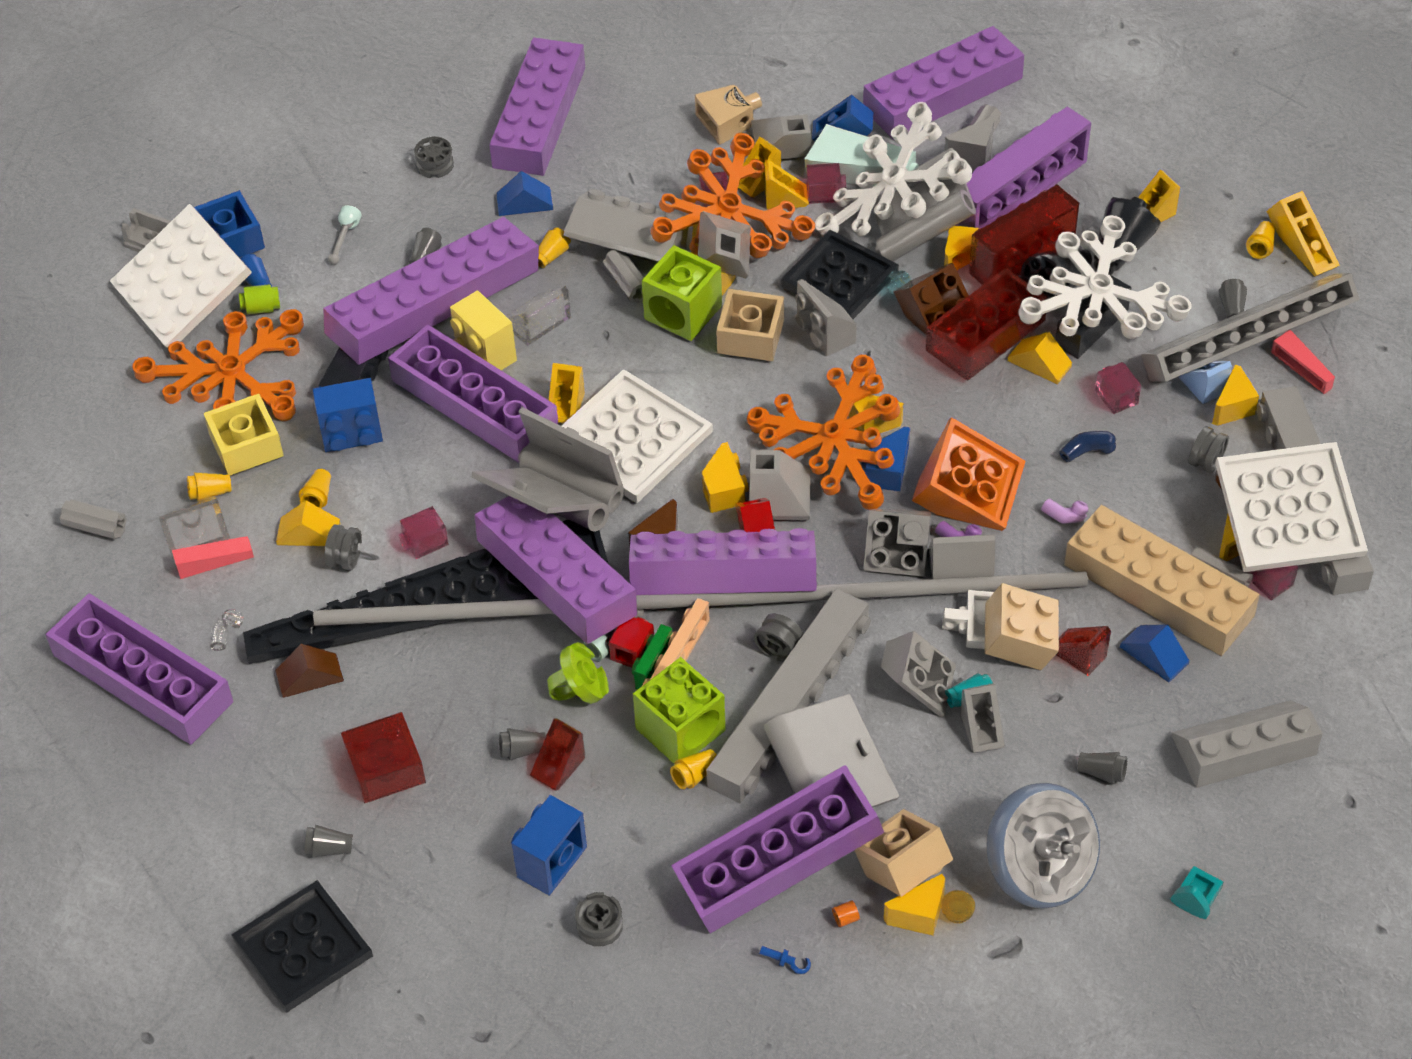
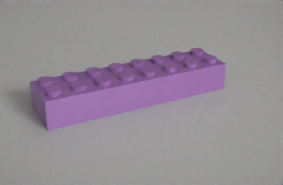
[323,216,539,365]

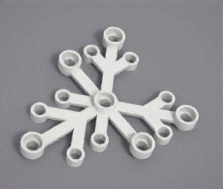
[815,102,972,236]
[1018,215,1191,339]

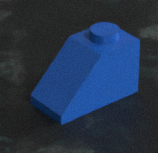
[812,94,874,142]
[861,427,910,492]

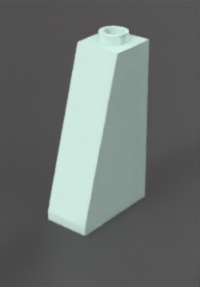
[804,124,919,186]

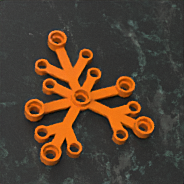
[650,133,815,258]
[132,309,304,421]
[747,354,901,510]

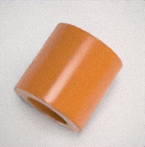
[832,900,860,927]

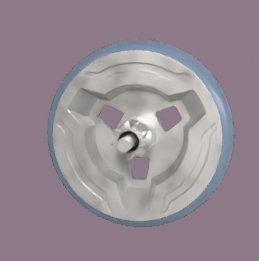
[986,783,1100,908]

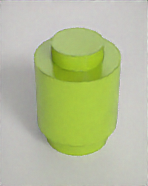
[239,284,280,315]

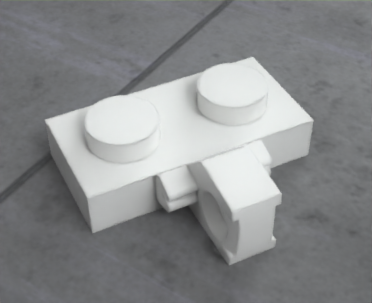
[942,590,994,649]

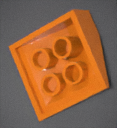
[912,417,1026,531]

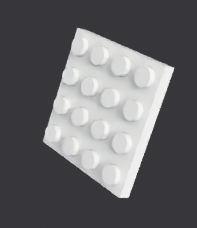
[110,204,252,348]
[562,369,713,503]
[1215,442,1368,572]

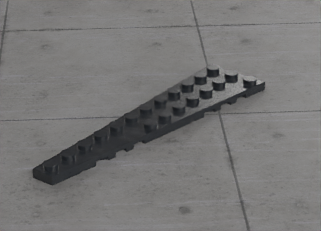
[243,520,609,664]

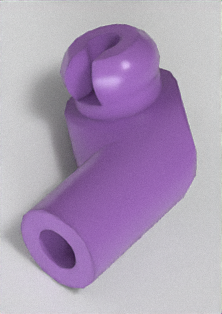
[935,521,982,537]

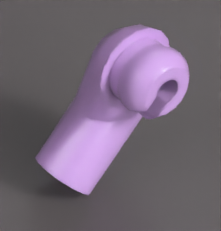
[1041,499,1088,524]

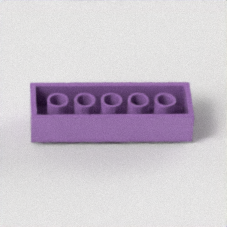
[863,26,1025,140]
[490,37,585,176]
[955,106,1091,231]
[388,324,559,463]
[474,496,637,644]
[629,528,817,595]
[45,593,234,745]
[671,765,885,934]

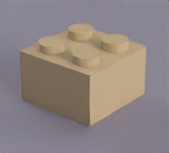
[716,289,784,361]
[984,583,1059,670]
[854,809,953,897]

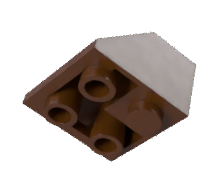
[893,263,977,340]

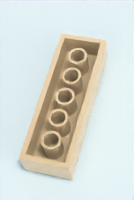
[1064,505,1260,656]

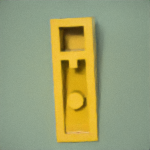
[1266,191,1340,277]

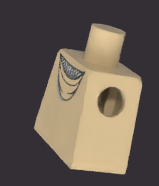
[695,85,762,145]

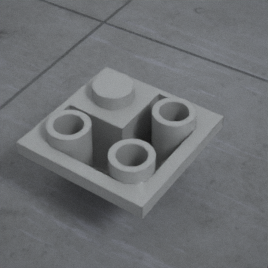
[751,114,811,159]
[698,211,751,279]
[795,279,856,356]
[749,450,810,520]
[863,509,931,577]
[881,631,956,717]

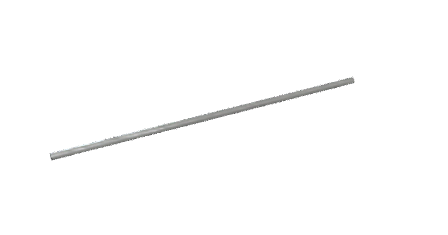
[313,571,1088,626]

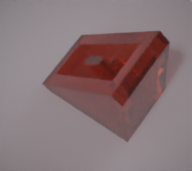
[1056,626,1111,676]
[529,718,585,791]

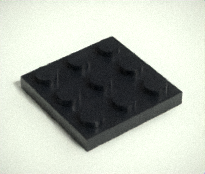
[781,230,899,319]
[231,880,373,1012]

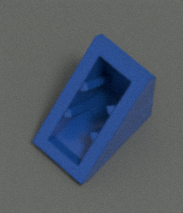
[496,171,553,216]
[1120,624,1189,682]

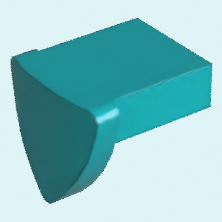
[1170,866,1224,919]

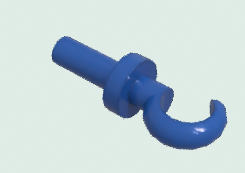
[759,946,811,974]

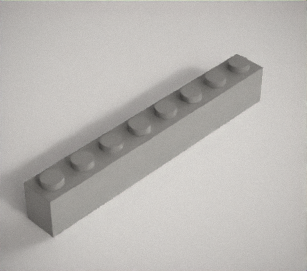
[1141,273,1360,382]
[1256,386,1374,595]
[706,588,871,804]

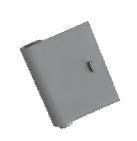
[873,148,976,261]
[518,407,624,513]
[471,468,609,532]
[763,694,899,808]

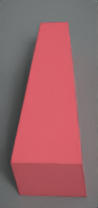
[1271,330,1335,394]
[172,536,254,579]

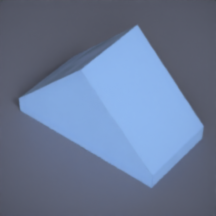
[1178,361,1232,404]

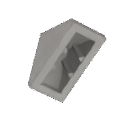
[960,683,1005,753]

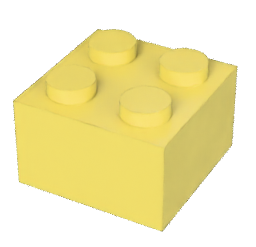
[450,290,517,370]
[203,393,284,476]

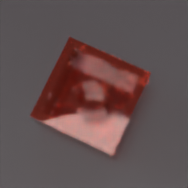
[340,712,426,804]

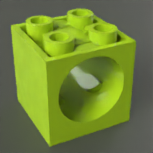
[642,245,722,341]
[633,657,726,763]

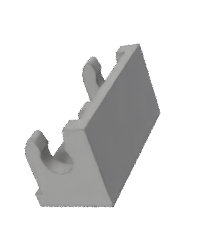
[121,208,171,252]

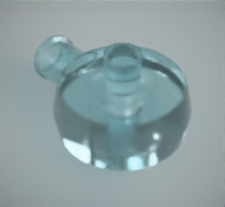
[886,270,912,295]

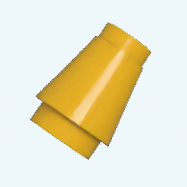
[1246,221,1275,259]
[538,227,571,268]
[299,469,331,508]
[186,472,232,502]
[670,749,717,789]

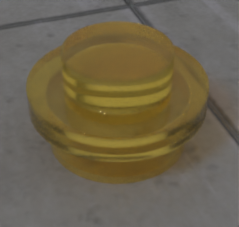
[941,890,975,923]

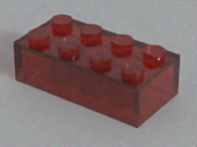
[969,184,1080,292]
[926,268,1048,381]

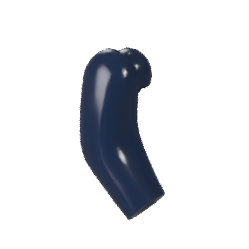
[1059,431,1116,462]

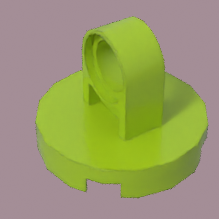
[547,642,609,704]

